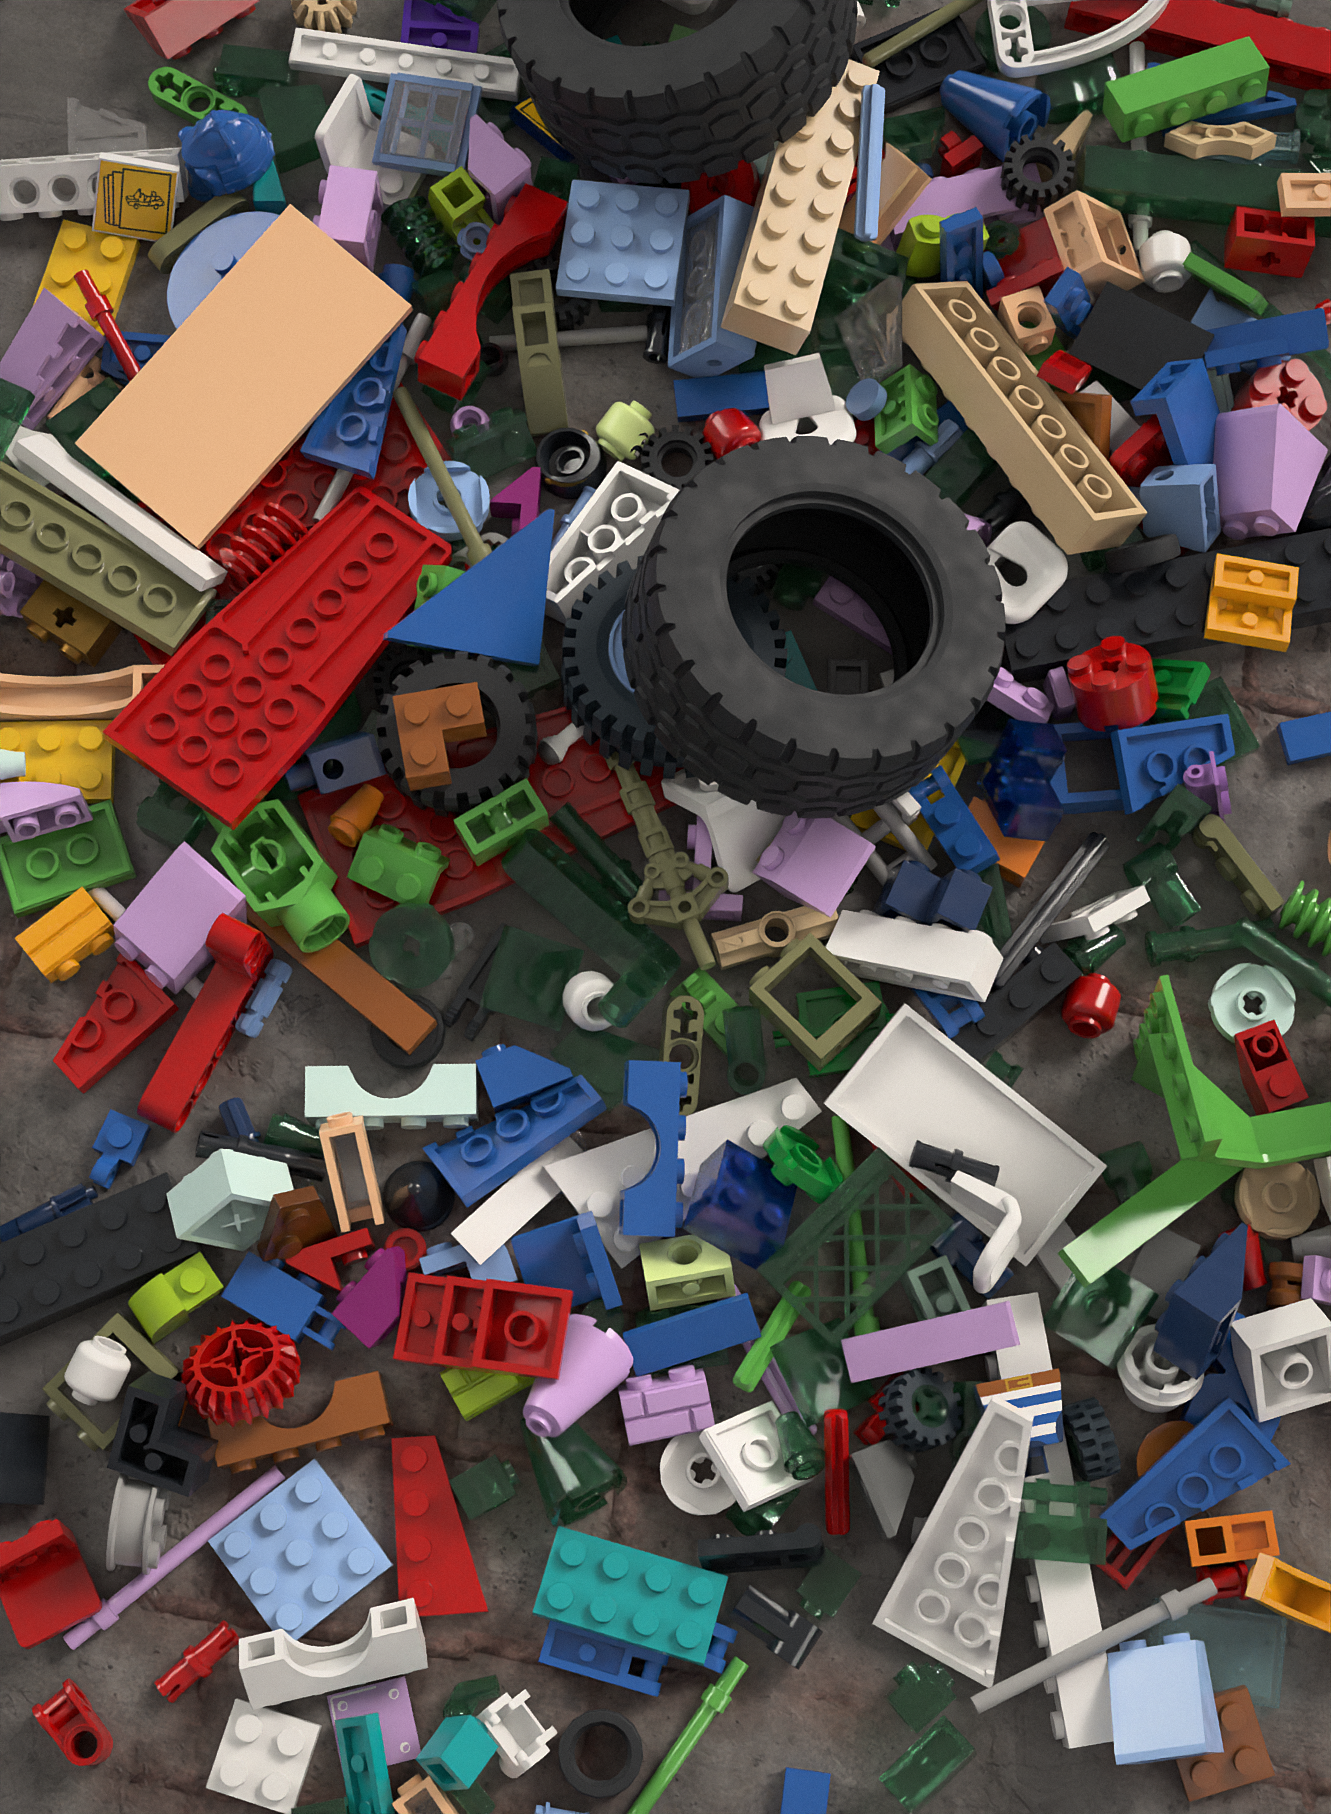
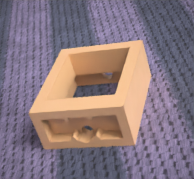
[1043,190,1145,294]

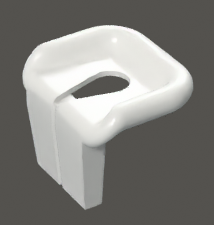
[759,353,856,445]
[987,521,1068,624]
[951,1170,1022,1293]

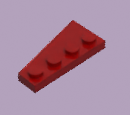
[391,1435,489,1617]

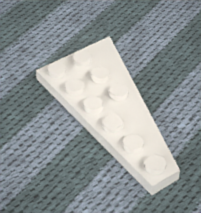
[542,1078,822,1269]
[872,1395,1034,1688]

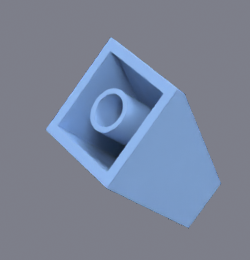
[1107,1633,1224,1765]

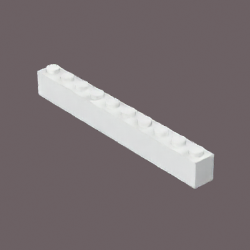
[982,1292,1114,1749]

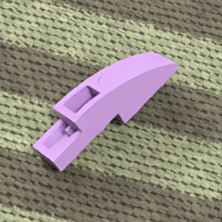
[0,782,93,843]

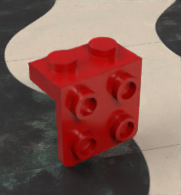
[0,1519,102,1649]

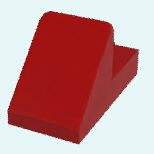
[285,1227,376,1293]

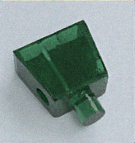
[258,84,331,174]

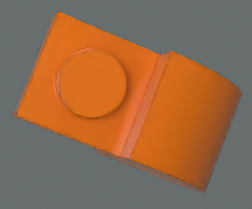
[1184,1510,1280,1567]

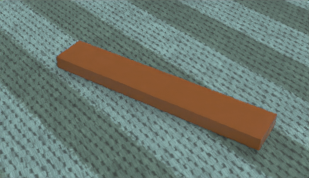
[236,886,438,1055]

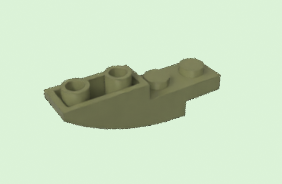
[510,269,569,437]

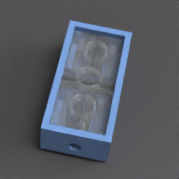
[668,195,757,378]

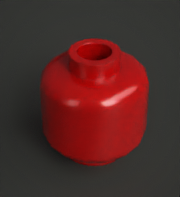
[702,407,761,460]
[1061,973,1121,1038]

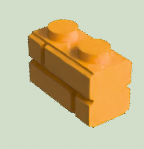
[15,887,115,983]

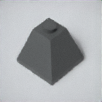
[849,1437,917,1541]

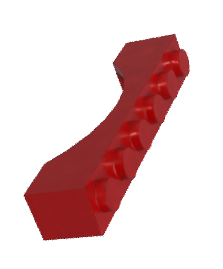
[414,183,568,401]

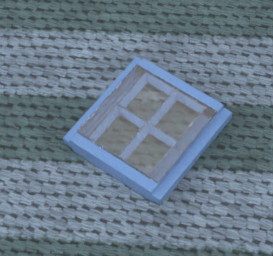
[372,73,483,177]

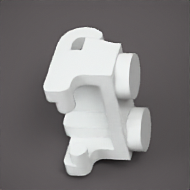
[476,1689,558,1778]

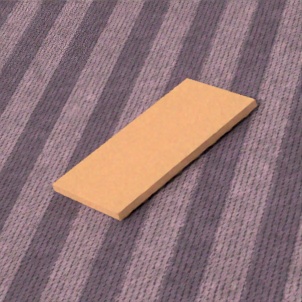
[75,204,413,550]

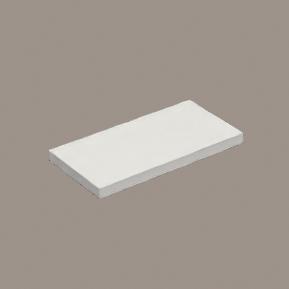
[824,1003,1107,1266]

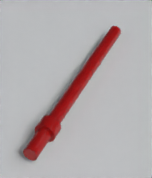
[74,269,141,382]

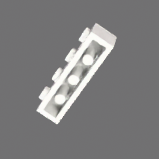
[826,910,1003,1002]

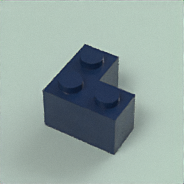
[873,860,993,933]

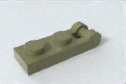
[1192,814,1285,921]

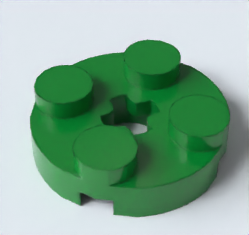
[763,1125,843,1204]

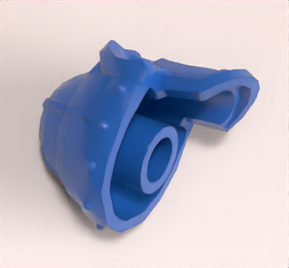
[178,109,275,203]

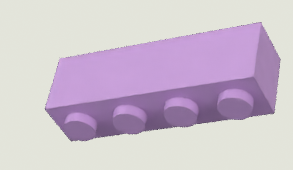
[890,163,1044,252]

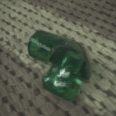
[443,1674,501,1719]

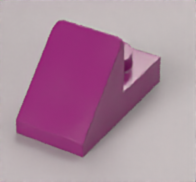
[490,467,542,536]

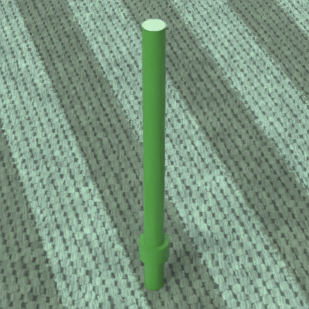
[831,1116,880,1336]
[627,1656,749,1814]

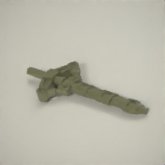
[604,751,729,970]

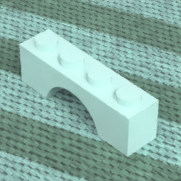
[305,1064,479,1130]

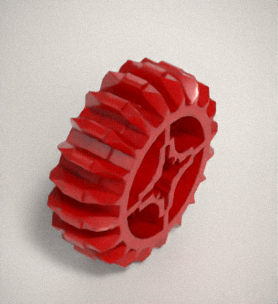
[181,1317,301,1428]

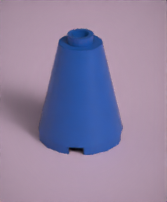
[940,70,1051,162]

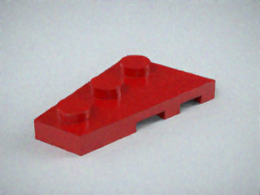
[53,953,179,1094]

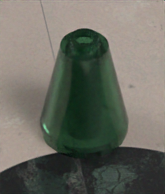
[519,1417,628,1527]

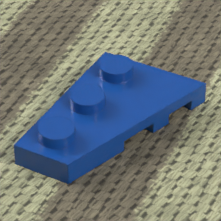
[1110,714,1235,815]

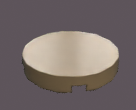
[1234,1162,1320,1240]

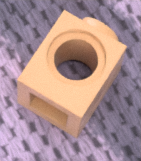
[997,286,1056,355]

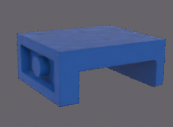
[1130,358,1220,465]

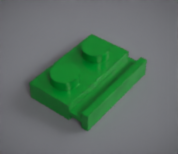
[1151,658,1211,720]

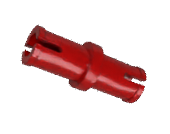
[154,1620,240,1703]

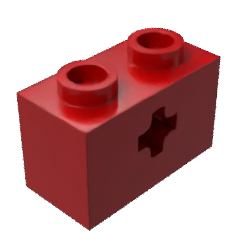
[1224,206,1315,278]

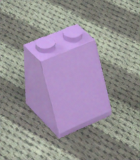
[1213,403,1328,540]
[113,841,247,994]

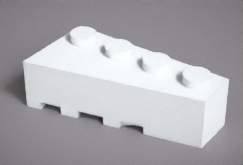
[544,461,680,624]

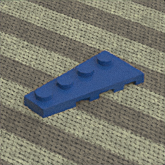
[300,323,407,480]

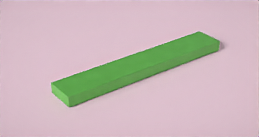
[1057,1159,1244,1288]

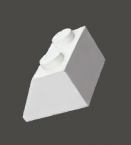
[1230,1298,1331,1423]

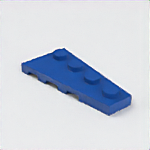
[423,1075,607,1208]
[1098,1396,1291,1550]

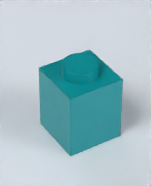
[415,1715,499,1791]

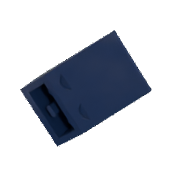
[1153,1222,1248,1380]

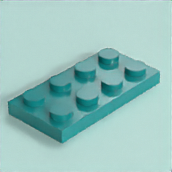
[532,1526,728,1666]

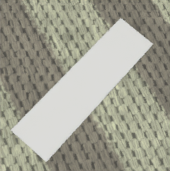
[451,1136,584,1265]

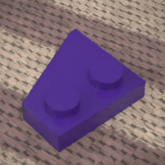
[400,0,480,54]

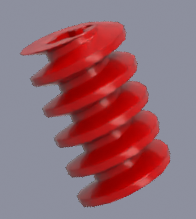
[218,502,308,589]

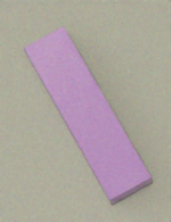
[841,1301,1020,1383]

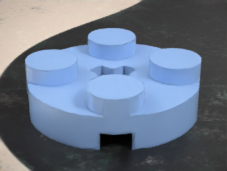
[408,461,490,541]

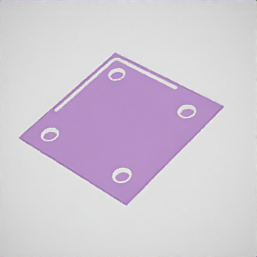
[327,1676,421,1777]

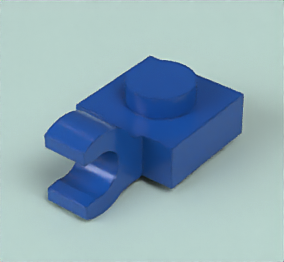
[89,1109,151,1189]

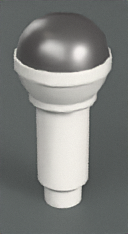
[537,723,584,765]

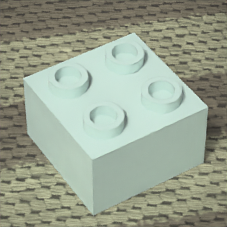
[166,1148,294,1251]

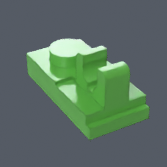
[669,967,757,1056]

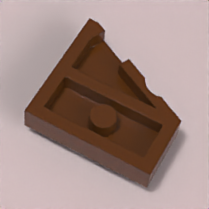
[257,1186,338,1262]

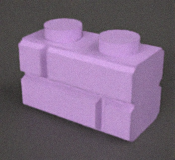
[618,1365,715,1446]

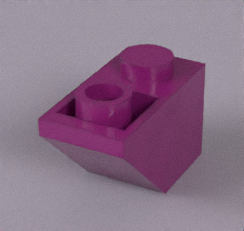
[331,1246,407,1349]

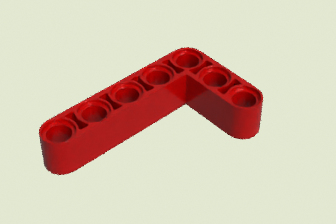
[137,913,274,1133]

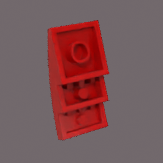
[393,1272,574,1380]

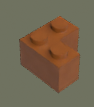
[392,682,487,791]

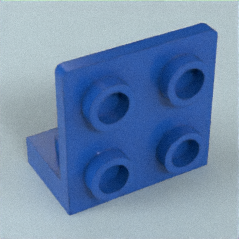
[511,1211,623,1310]

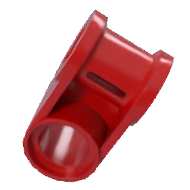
[31,1678,113,1766]

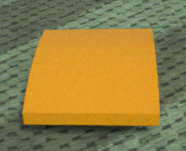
[1204,553,1299,652]

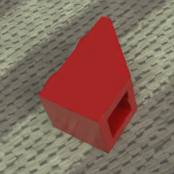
[1234,1019,1309,1116]

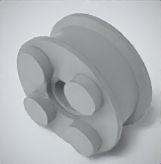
[106,1473,171,1575]

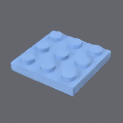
[556,180,690,307]
[208,1458,394,1641]

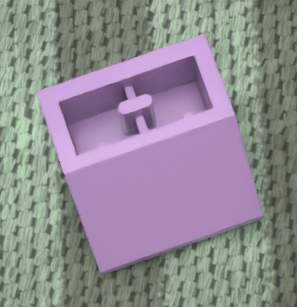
[468,114,533,225]

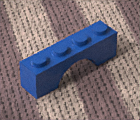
[618,1060,688,1237]

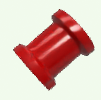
[1196,1560,1250,1606]

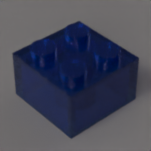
[683,1139,797,1270]

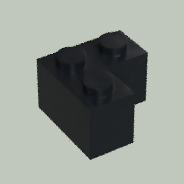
[107,1371,219,1497]

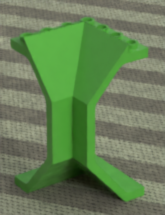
[1131,975,1331,1169]

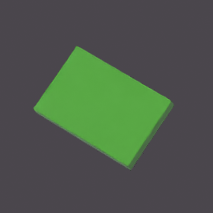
[0,799,137,918]

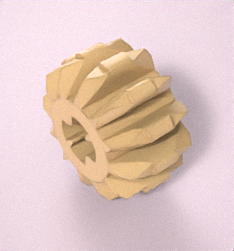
[291,0,357,34]

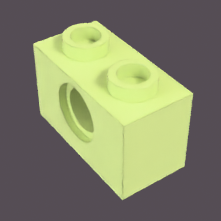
[639,1229,736,1311]

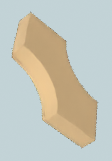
[1164,121,1277,160]

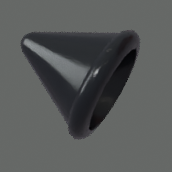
[383,1161,455,1232]

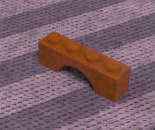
[207,1371,394,1474]

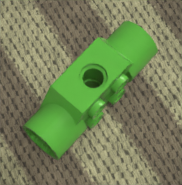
[203,798,350,953]

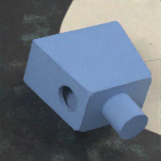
[1127,464,1221,552]

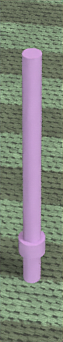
[63,1465,286,1650]

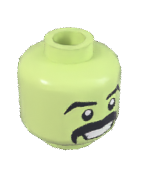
[596,400,655,462]

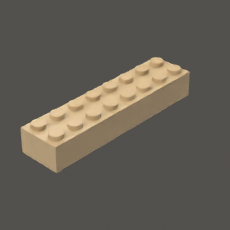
[720,59,880,355]
[889,281,1147,555]

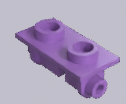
[1183,751,1232,824]

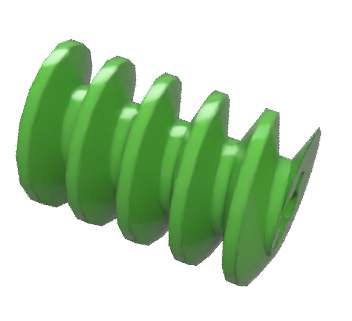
[1278,880,1331,957]

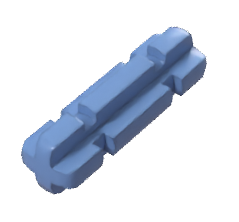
[235,959,293,1038]

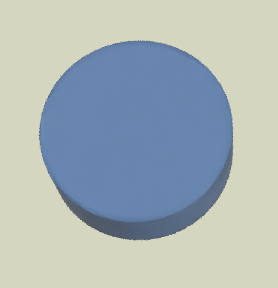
[846,378,887,421]

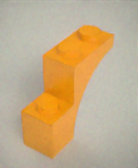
[1245,1553,1331,1634]

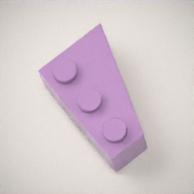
[0,288,107,430]

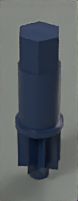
[0,1183,99,1242]

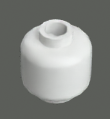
[1139,230,1191,293]
[563,971,622,1031]
[64,1336,131,1406]

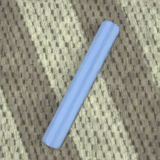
[854,84,885,242]

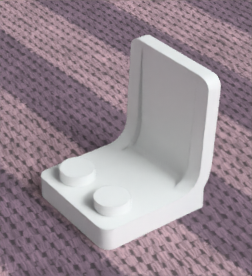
[315,74,435,215]
[661,768,786,893]

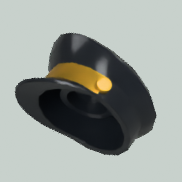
[535,428,607,499]

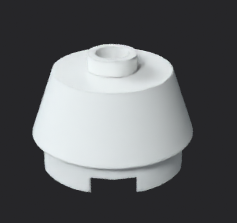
[1117,1324,1204,1413]

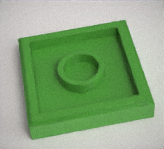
[1183,252,1268,316]

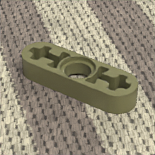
[148,191,249,274]
[659,995,704,1116]

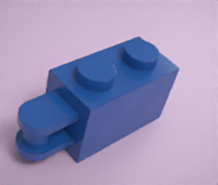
[221,1251,346,1351]

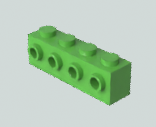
[1103,36,1270,143]

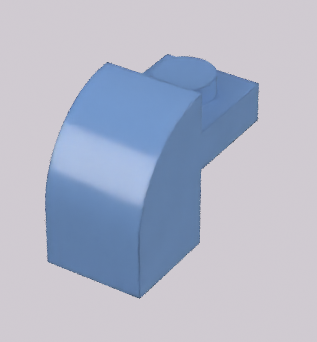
[419,1228,519,1283]

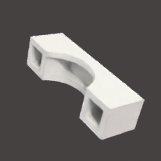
[239,1598,428,1710]

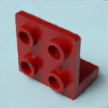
[983,216,1064,311]

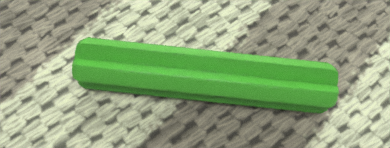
[733,1281,811,1392]

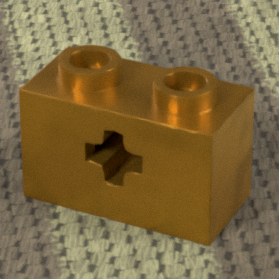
[20,580,122,667]

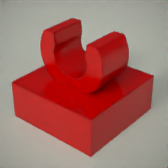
[938,131,983,178]

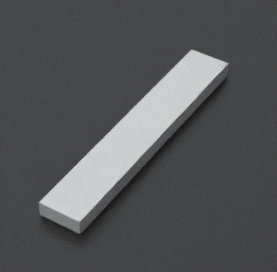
[288,27,522,102]
[12,434,228,592]

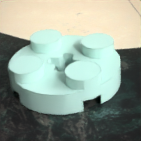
[1208,963,1296,1043]

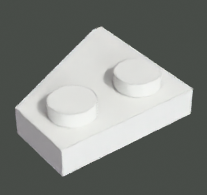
[1040,885,1150,944]

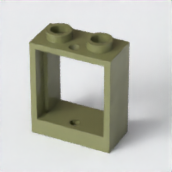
[749,933,882,1072]
[42,1312,182,1452]

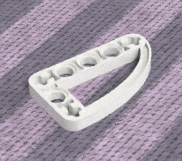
[987,0,1169,78]

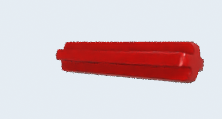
[824,1409,850,1535]

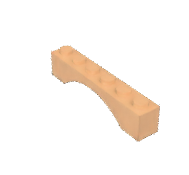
[0,665,164,721]

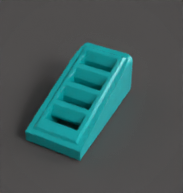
[253,160,287,215]

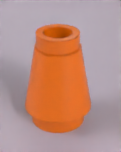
[328,784,384,847]

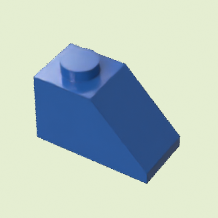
[475,1044,573,1114]

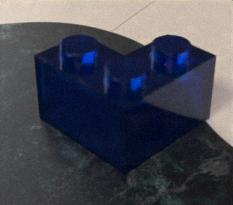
[977,719,1067,842]

